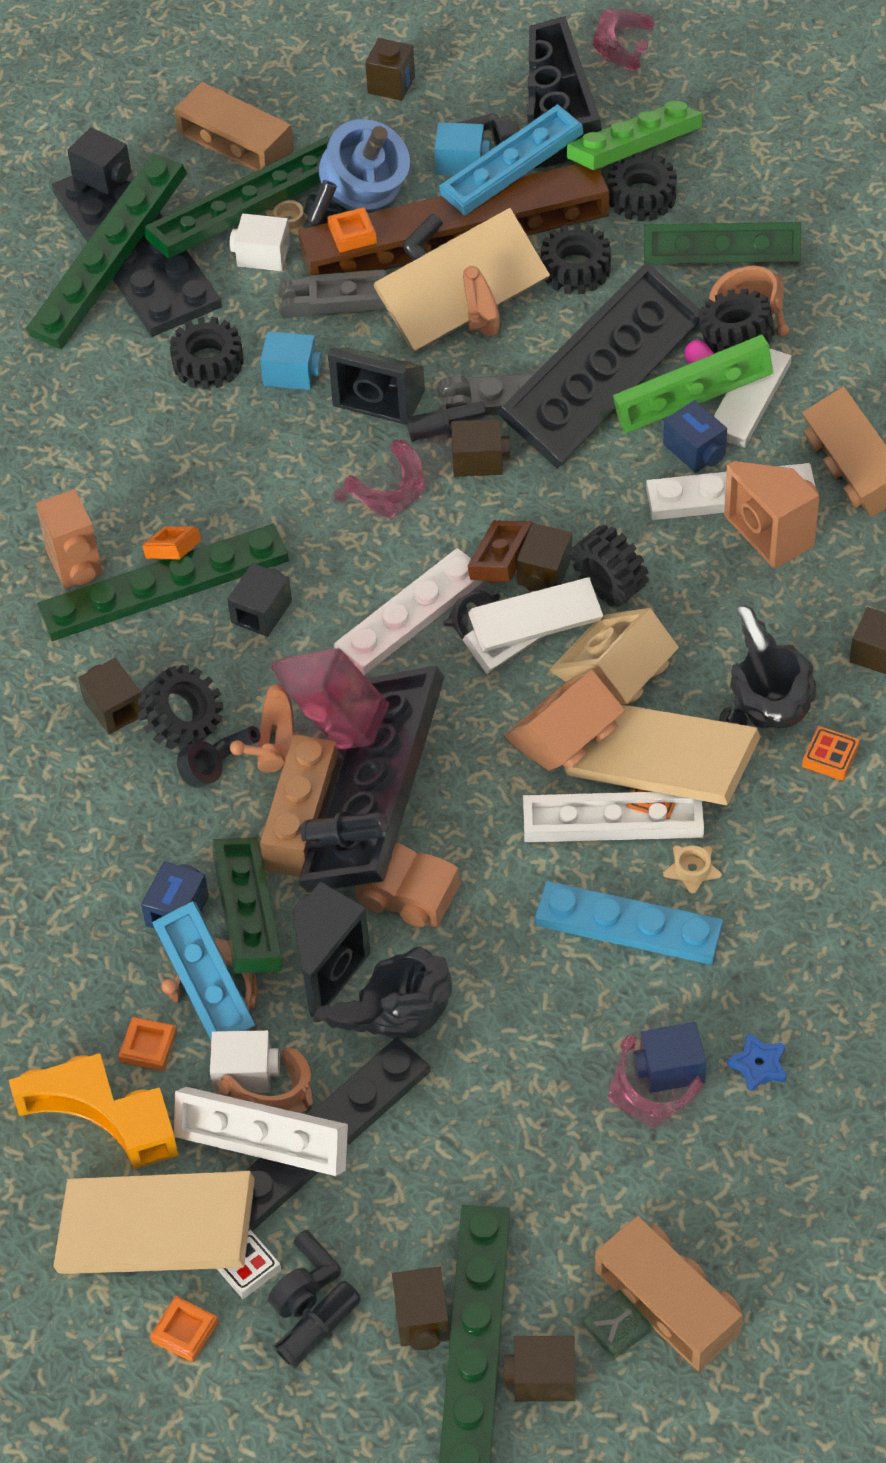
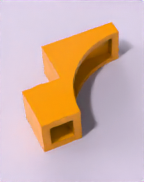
[9,1053,179,1169]

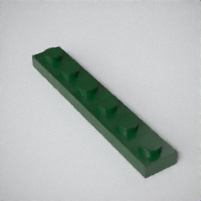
[145,136,330,259]
[26,153,187,350]
[37,523,289,642]
[439,1205,510,1463]

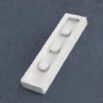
[646,463,815,520]
[334,548,484,675]
[523,792,704,842]
[174,1087,348,1176]

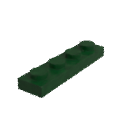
[644,222,801,264]
[212,837,282,973]

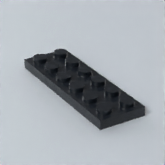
[52,172,222,337]
[497,262,700,469]
[298,665,445,892]

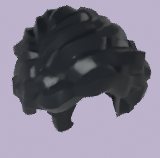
[730,605,817,728]
[313,946,452,1038]

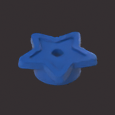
[727,1034,787,1090]

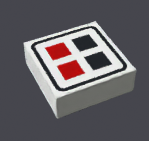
[217,1230,281,1299]

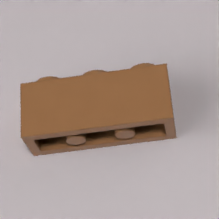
[174,82,294,171]
[802,386,886,517]
[260,734,338,877]
[595,1215,743,1372]

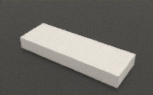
[714,348,792,448]
[468,577,603,653]

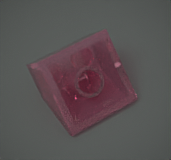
[271,648,389,750]

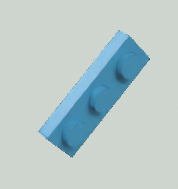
[152,901,257,1040]

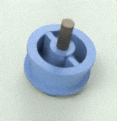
[319,119,410,213]

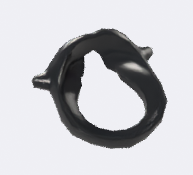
[443,589,500,639]

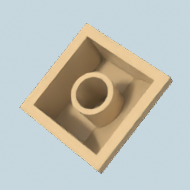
[549,608,679,705]

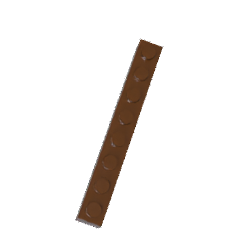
[298,163,609,275]

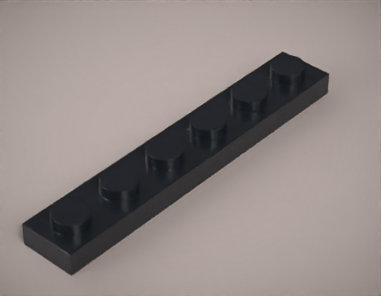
[245,1038,430,1231]

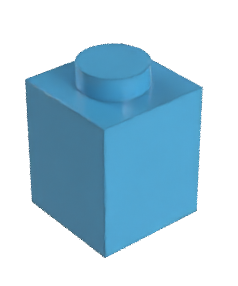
[434,122,491,175]
[260,331,323,390]

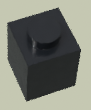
[67,127,132,195]
[227,563,292,637]

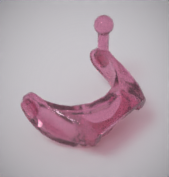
[592,9,655,71]
[334,440,426,519]
[607,1035,704,1129]

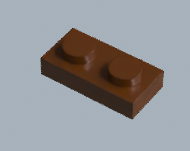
[467,520,533,583]

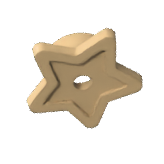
[266,200,308,236]
[663,845,722,894]

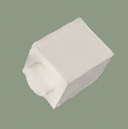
[230,213,291,271]
[210,1030,280,1093]

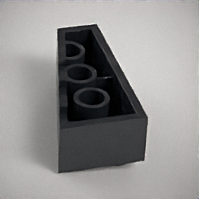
[527,16,602,168]

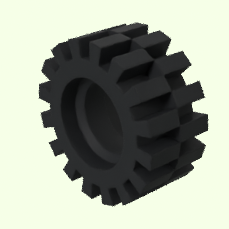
[608,152,677,221]
[541,224,611,295]
[699,289,775,354]
[169,317,244,389]
[571,525,649,607]
[138,665,223,750]

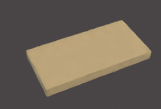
[374,208,550,353]
[564,704,760,805]
[53,1171,255,1274]

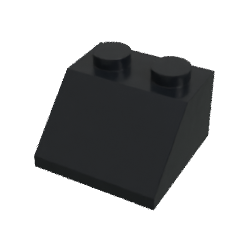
[328,347,425,426]
[293,882,371,1017]

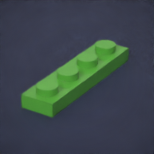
[567,101,703,170]
[613,335,774,433]

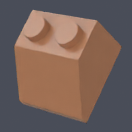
[724,461,820,569]
[503,669,625,771]

